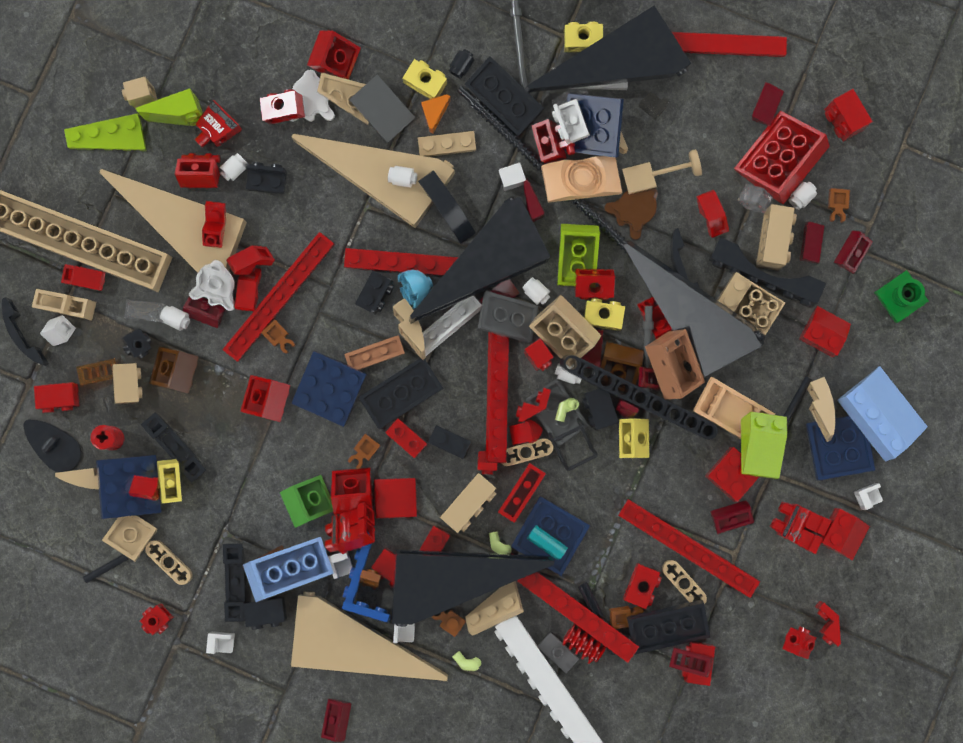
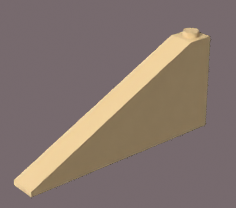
[291,134,455,228]
[100,169,247,272]
[291,591,448,681]

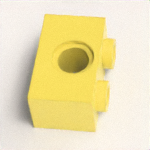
[564,22,603,52]
[402,59,447,99]
[584,298,625,331]
[619,419,649,458]
[157,459,182,503]

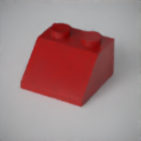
[307,30,361,80]
[799,306,851,357]
[240,375,290,422]
[331,468,373,515]
[820,508,870,561]

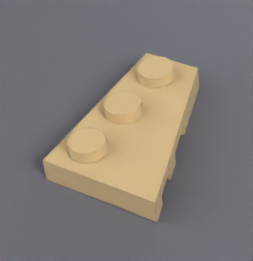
[317,73,369,125]
[465,581,524,636]

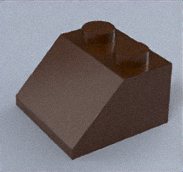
[600,342,644,391]
[149,347,199,393]

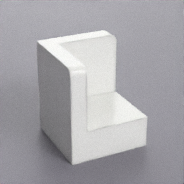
[499,163,526,191]
[40,315,76,346]
[854,483,883,510]
[328,551,353,579]
[393,624,415,643]
[206,631,235,654]

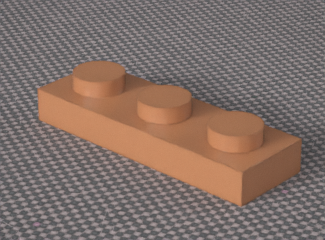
[344,335,405,370]

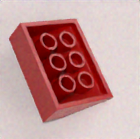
[734,111,830,204]

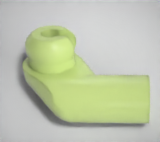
[555,398,579,422]
[489,531,512,554]
[452,651,481,671]

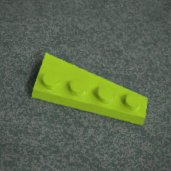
[64,113,147,151]

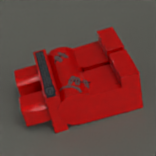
[325,502,375,554]
[770,502,832,554]

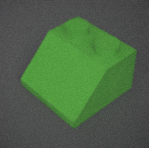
[280,475,333,528]

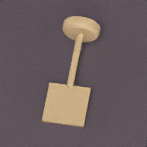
[622,149,702,194]

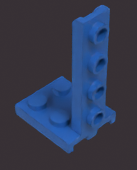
[342,533,391,623]

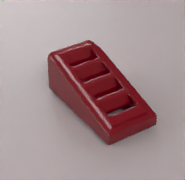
[523,180,545,222]
[639,367,661,391]
[615,399,639,419]
[669,647,713,678]

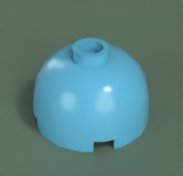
[398,269,433,309]

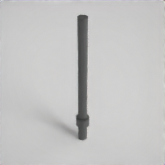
[510,0,528,89]
[642,306,654,421]

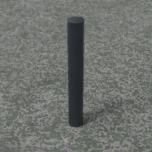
[783,376,812,424]
[83,554,129,583]

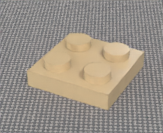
[102,515,158,562]

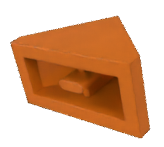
[421,94,451,134]

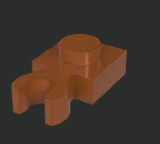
[828,188,850,223]
[261,320,296,354]
[348,434,381,469]
[360,569,381,590]
[610,606,644,629]
[431,609,466,637]

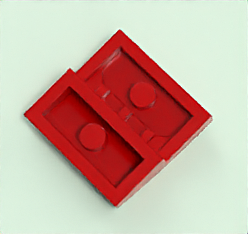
[374,478,417,518]

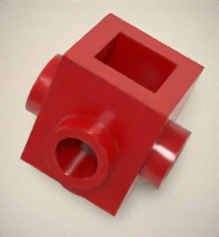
[140,603,174,635]
[782,626,817,659]

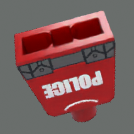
[194,100,242,148]

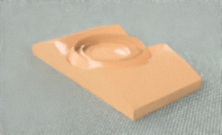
[541,156,622,203]
[693,377,775,439]

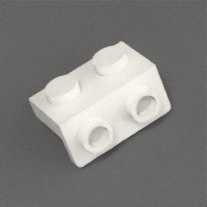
[552,99,590,144]

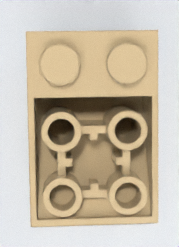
[717,272,785,335]

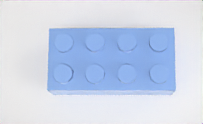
[243,537,334,602]

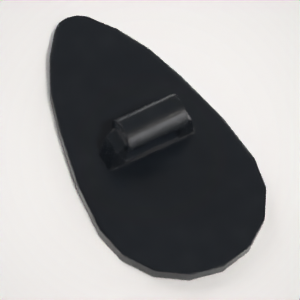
[23,419,82,472]

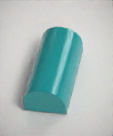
[527,525,568,560]

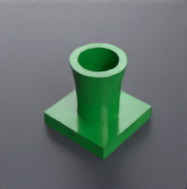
[874,270,929,323]

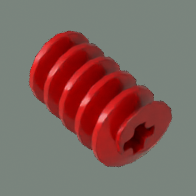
[91,425,125,450]
[562,624,606,664]

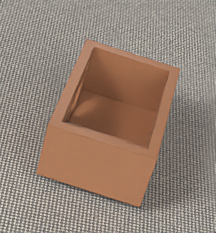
[645,329,705,400]

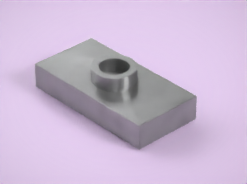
[537,632,579,673]

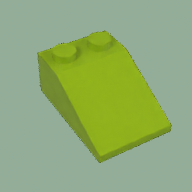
[136,88,203,126]
[557,224,600,287]
[741,412,787,479]

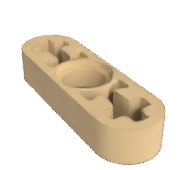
[501,439,553,466]
[146,540,193,585]
[662,560,707,604]

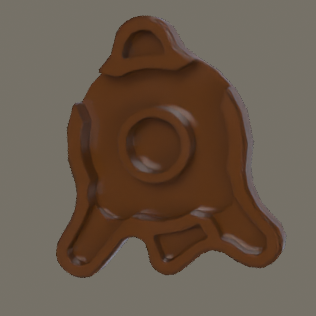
[604,188,658,240]

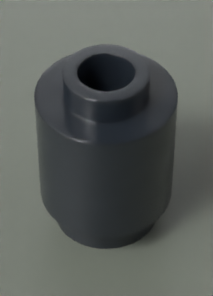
[448,49,475,79]

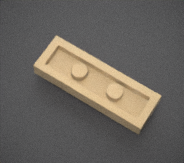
[418,131,476,157]

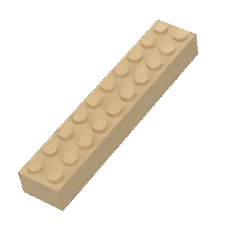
[0,190,173,292]

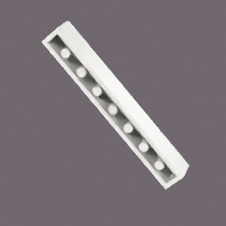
[494,615,603,743]

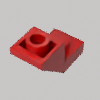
[696,190,729,238]
[202,201,226,248]
[226,245,275,275]
[61,264,106,291]
[235,268,262,311]
[637,297,673,339]
[515,388,551,423]
[815,601,841,647]

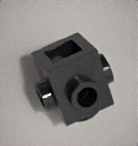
[121,328,152,359]

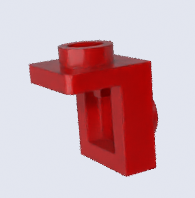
[478,451,497,475]

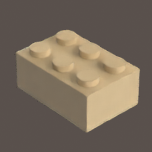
[756,204,797,270]
[529,295,601,367]
[440,473,497,533]

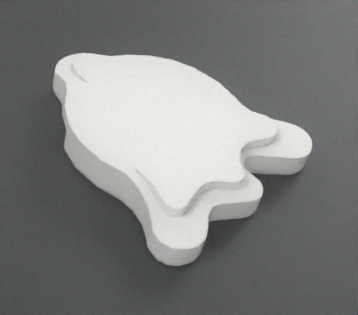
[290,70,335,122]
[189,260,235,311]

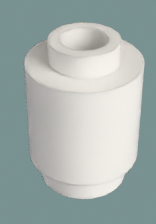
[220,153,248,181]
[388,166,417,188]
[788,182,817,210]
[522,277,551,305]
[160,306,190,331]
[555,363,584,384]

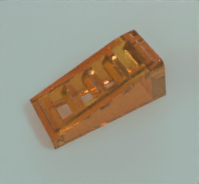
[76,358,116,386]

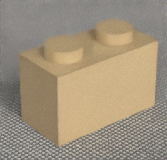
[122,77,157,109]
[112,363,142,404]

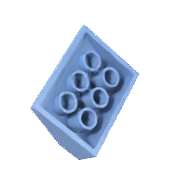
[837,366,928,461]

